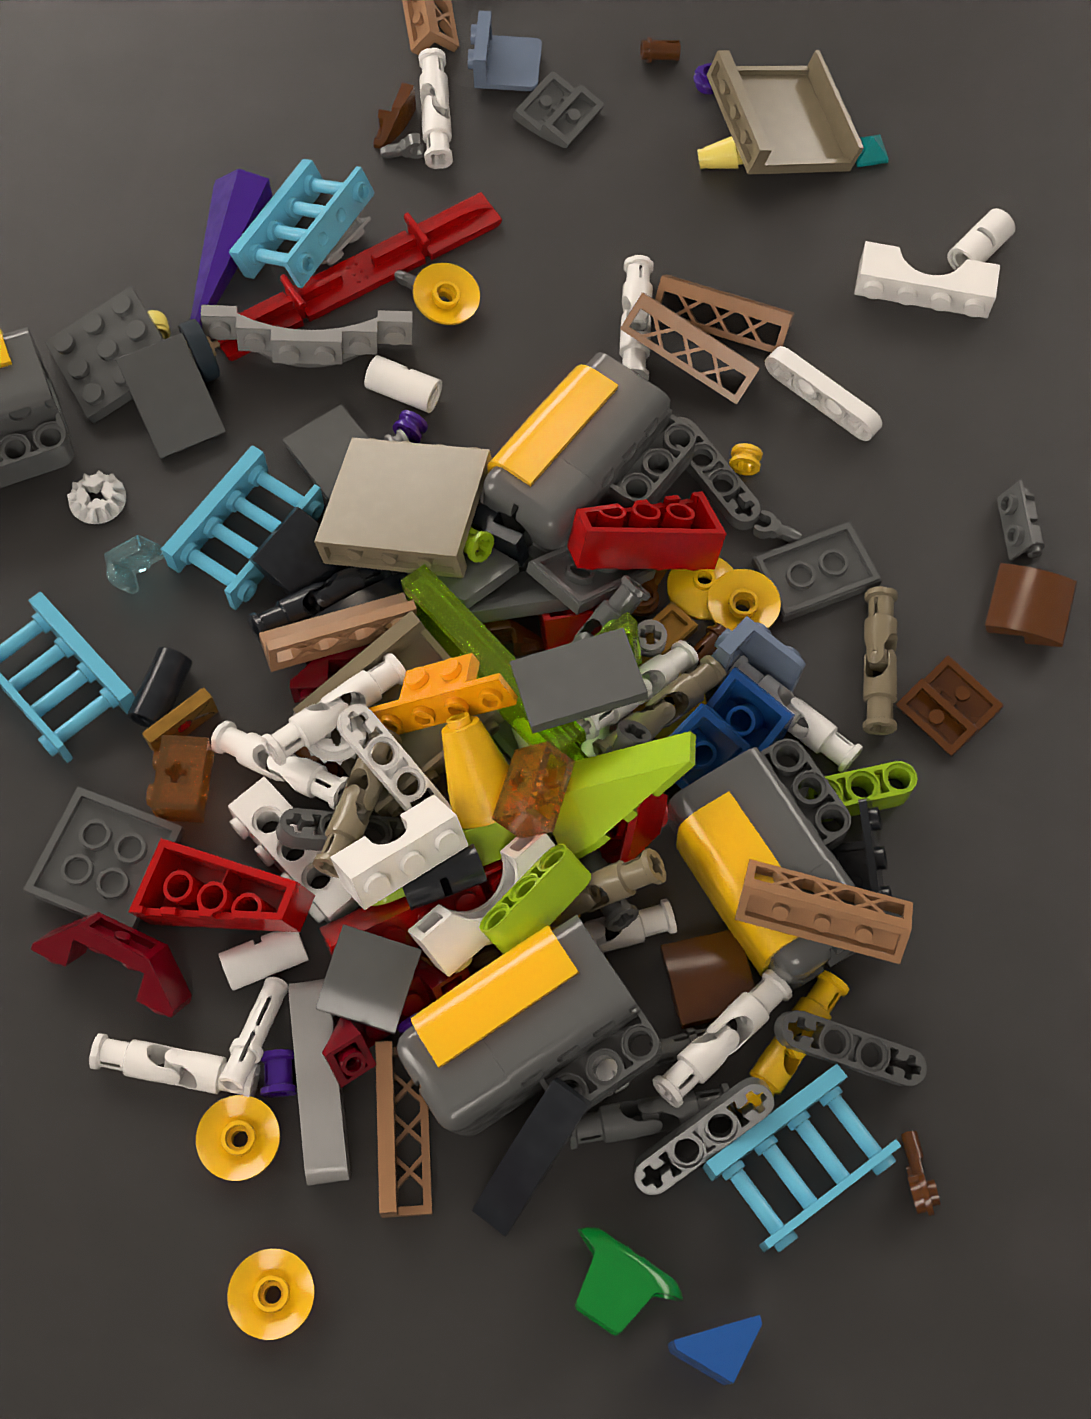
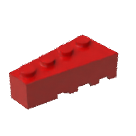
[567,491,727,571]
[128,838,315,933]

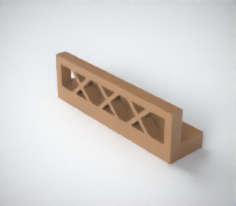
[402,0,460,55]
[650,274,795,353]
[620,293,760,404]
[259,592,417,672]
[734,859,913,964]
[375,1041,432,1218]

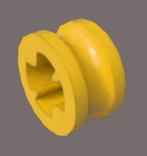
[729,443,763,476]

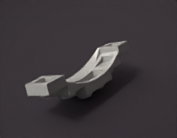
[201,305,412,368]

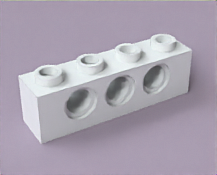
[228,776,359,923]

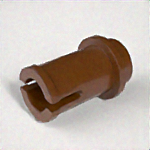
[640,37,681,63]
[693,623,726,667]

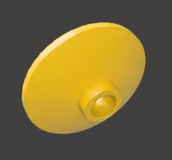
[413,263,480,325]
[667,558,734,620]
[707,569,781,631]
[196,1095,280,1181]
[227,1248,315,1340]

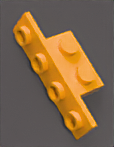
[369,653,518,735]

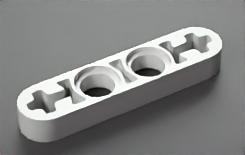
[765,346,882,441]
[337,704,452,812]

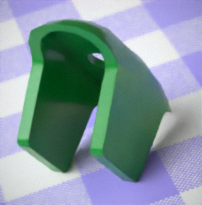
[575,1227,683,1336]

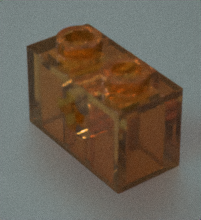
[146,735,215,823]
[492,741,575,839]

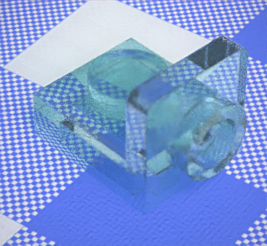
[104,535,164,595]

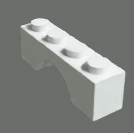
[854,241,1000,318]
[408,825,555,977]

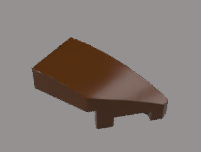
[373,83,416,149]
[472,619,545,656]

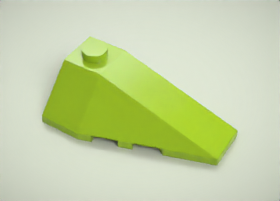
[541,731,696,859]

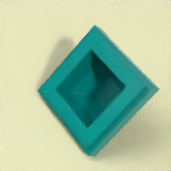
[855,134,889,168]

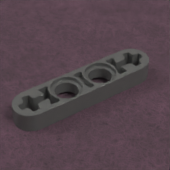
[673,417,761,530]
[276,808,406,851]
[774,1010,927,1086]
[633,1077,774,1195]

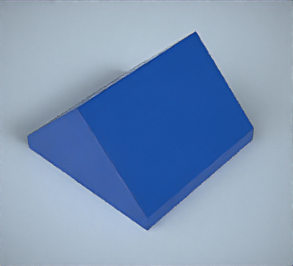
[706,667,795,752]
[670,703,752,789]
[667,1315,762,1385]

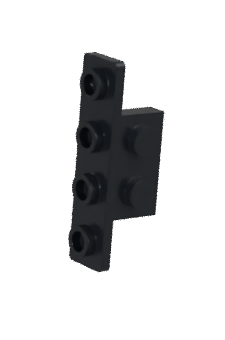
[830,798,892,914]

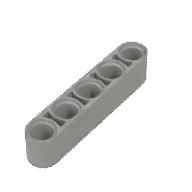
[289,979,351,1186]

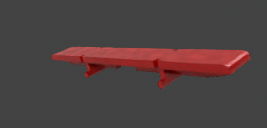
[215,192,502,361]

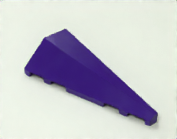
[190,168,272,328]

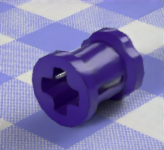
[260,1049,297,1098]

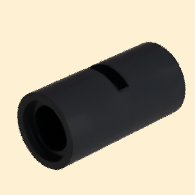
[127,647,193,728]
[402,844,488,911]

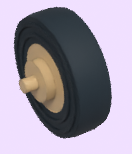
[178,319,220,383]

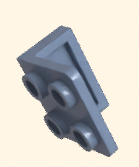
[468,11,542,91]
[712,616,806,693]

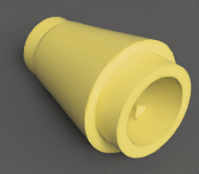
[697,136,743,170]

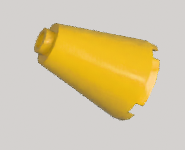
[441,712,528,829]

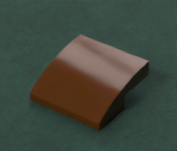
[985,563,1077,647]
[896,655,1004,757]
[660,930,755,1029]

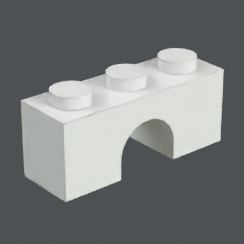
[330,795,469,910]

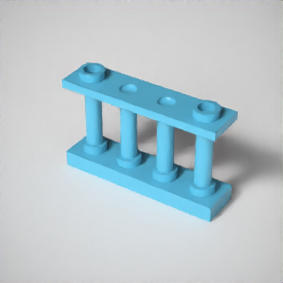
[229,159,375,288]
[161,445,325,610]
[0,591,135,763]
[702,1064,901,1253]

